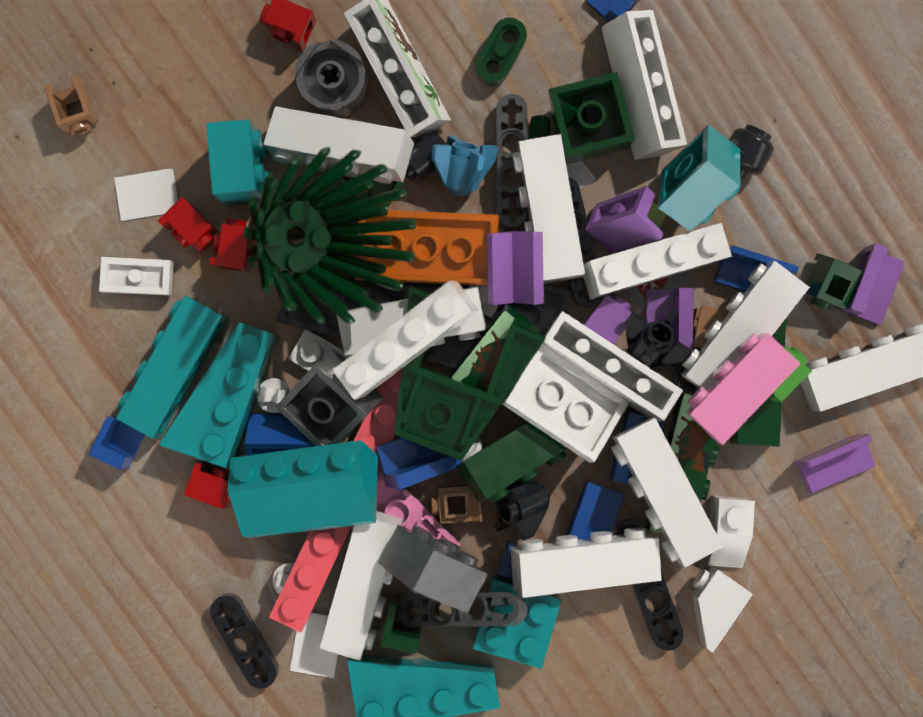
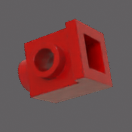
[259,0,317,52]
[158,197,218,253]
[209,218,251,272]
[184,460,231,509]

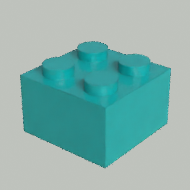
[206,119,269,206]
[658,124,741,232]
[473,574,562,669]

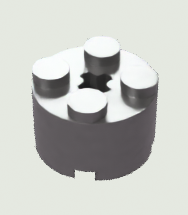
[295,40,368,119]

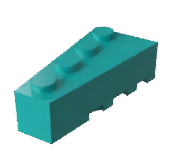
[159,322,278,468]
[347,655,500,717]

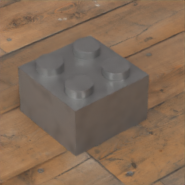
[276,348,384,446]
[378,525,488,613]

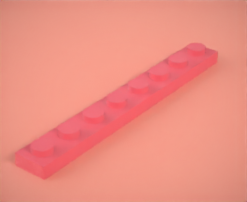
[269,369,402,633]

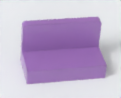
[585,186,663,254]
[487,231,544,305]
[841,243,904,325]
[646,288,693,350]
[795,434,876,493]

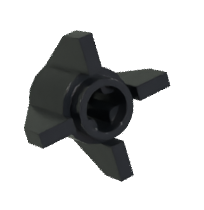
[625,308,693,369]
[494,480,550,541]

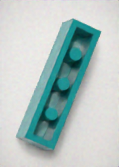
[116,295,228,439]

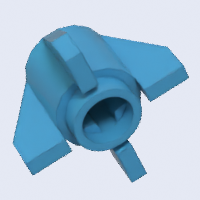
[431,136,498,196]

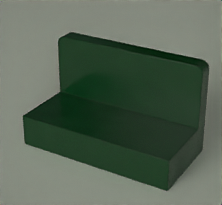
[380,593,421,654]

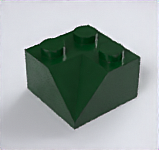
[548,72,635,164]

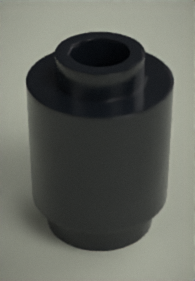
[405,131,447,182]

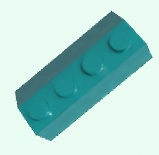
[228,440,378,538]

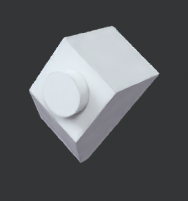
[707,496,755,568]
[692,566,753,653]

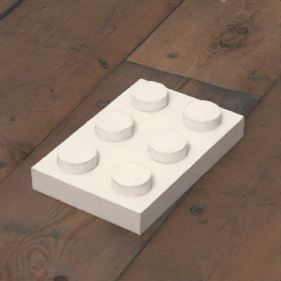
[502,344,629,463]

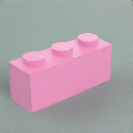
[686,333,801,445]

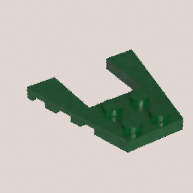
[394,287,546,461]

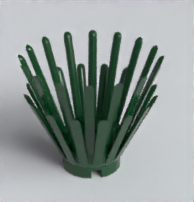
[244,147,416,324]

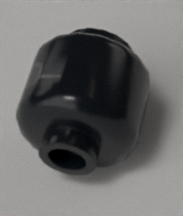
[729,124,774,179]

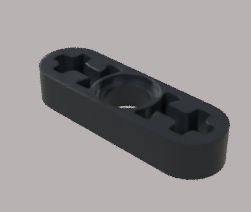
[210,593,279,689]

